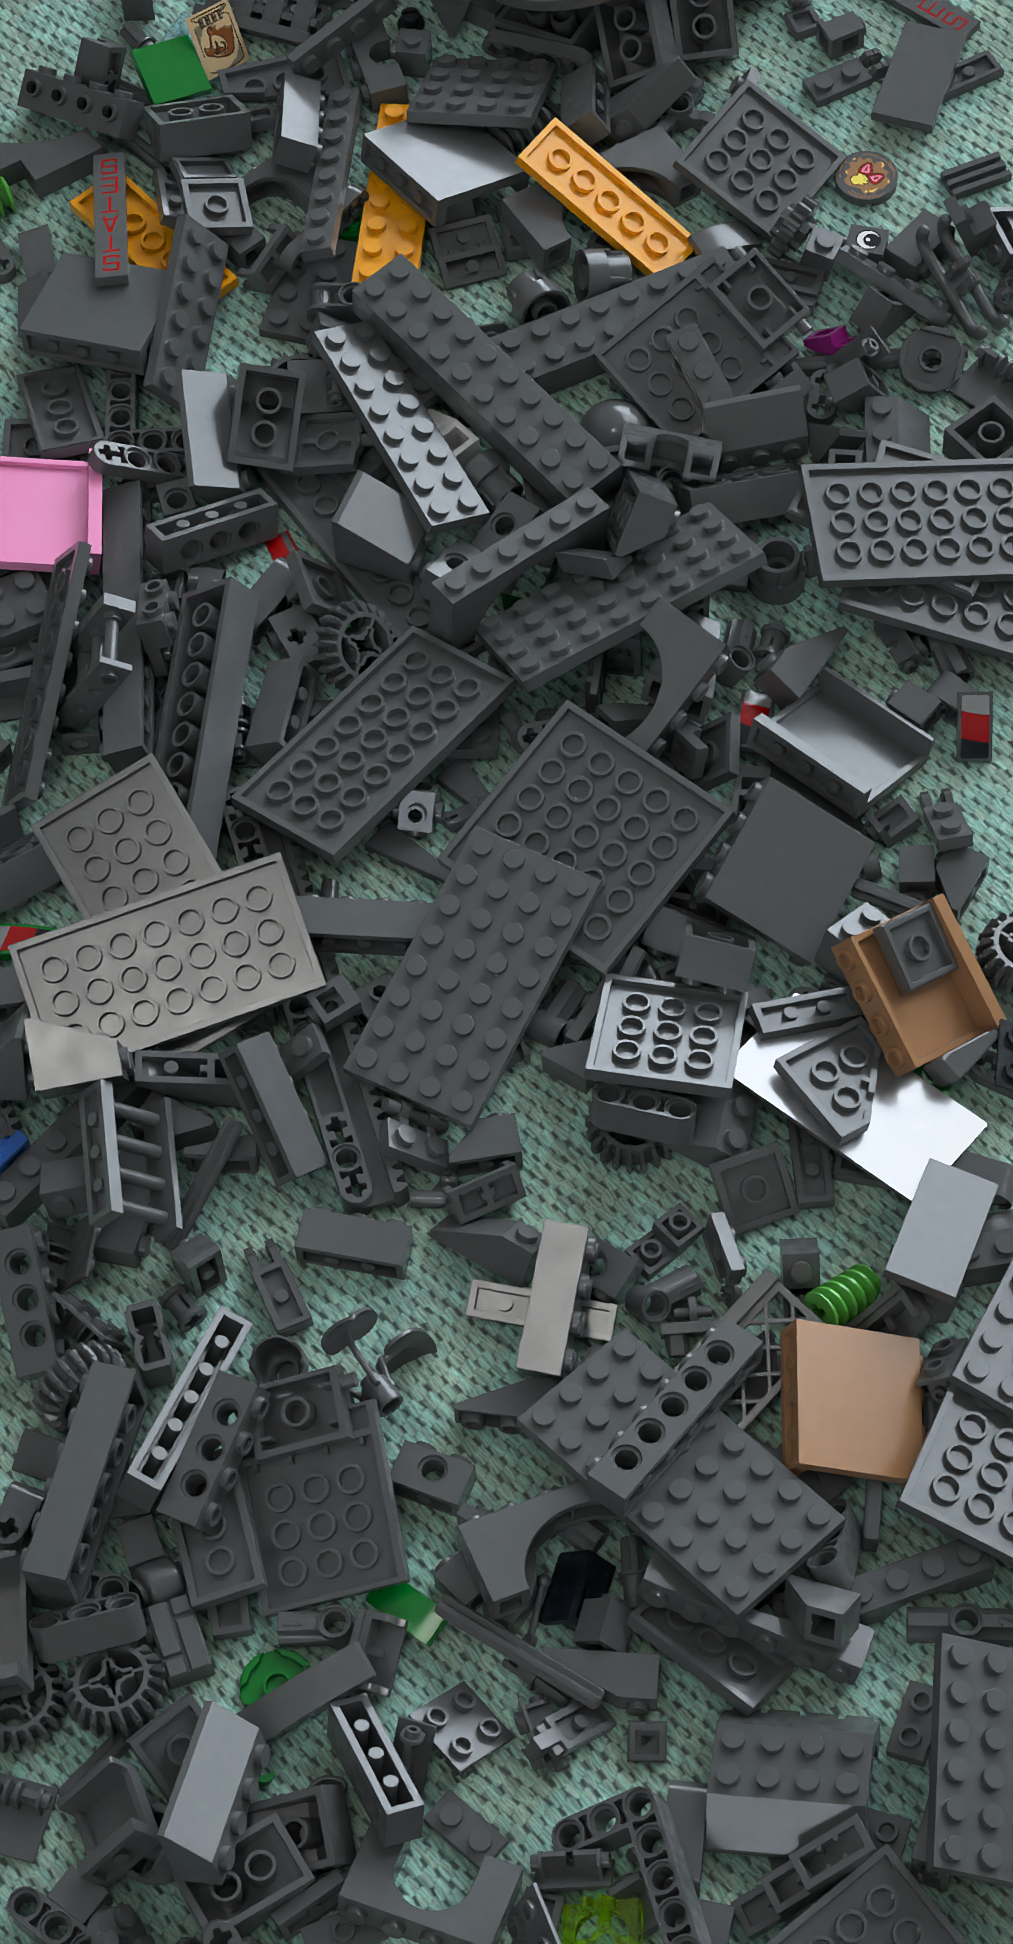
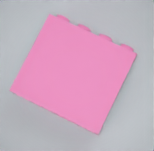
[0,448,102,575]

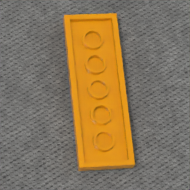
[514,117,694,276]
[69,175,239,299]

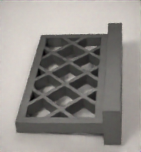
[673,1269,824,1431]

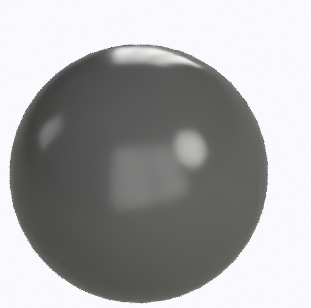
[579,399,653,447]

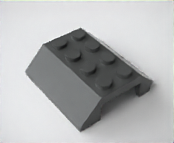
[706,1707,881,1861]

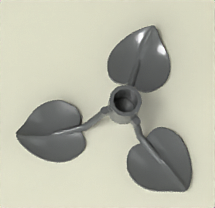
[321,1307,437,1417]

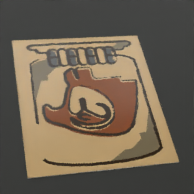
[185,0,250,81]

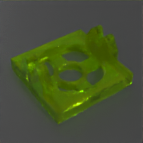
[563,1894,643,1944]

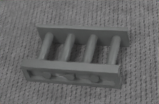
[55,592,136,734]
[78,1079,183,1244]

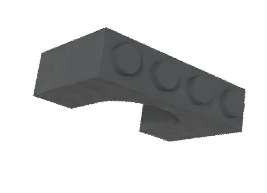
[218,157,316,269]
[338,1823,523,1944]

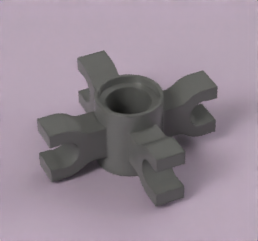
[655,78,715,138]

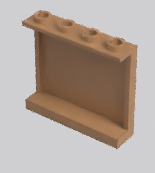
[831,893,1007,1078]
[780,1319,926,1489]

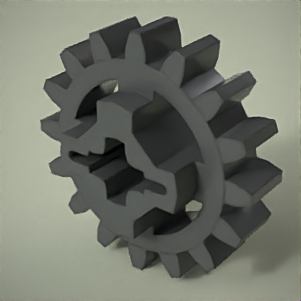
[767,194,821,260]

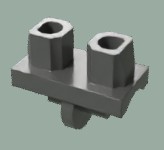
[660,1296,719,1358]

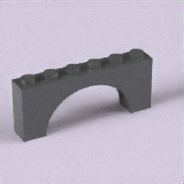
[500,125,701,271]
[428,486,610,649]
[625,597,732,758]
[458,1480,622,1620]

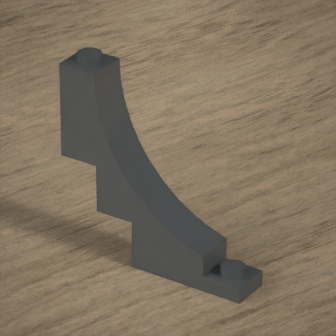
[0,128,106,199]

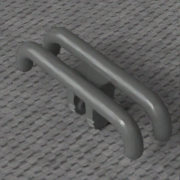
[915,214,1010,340]

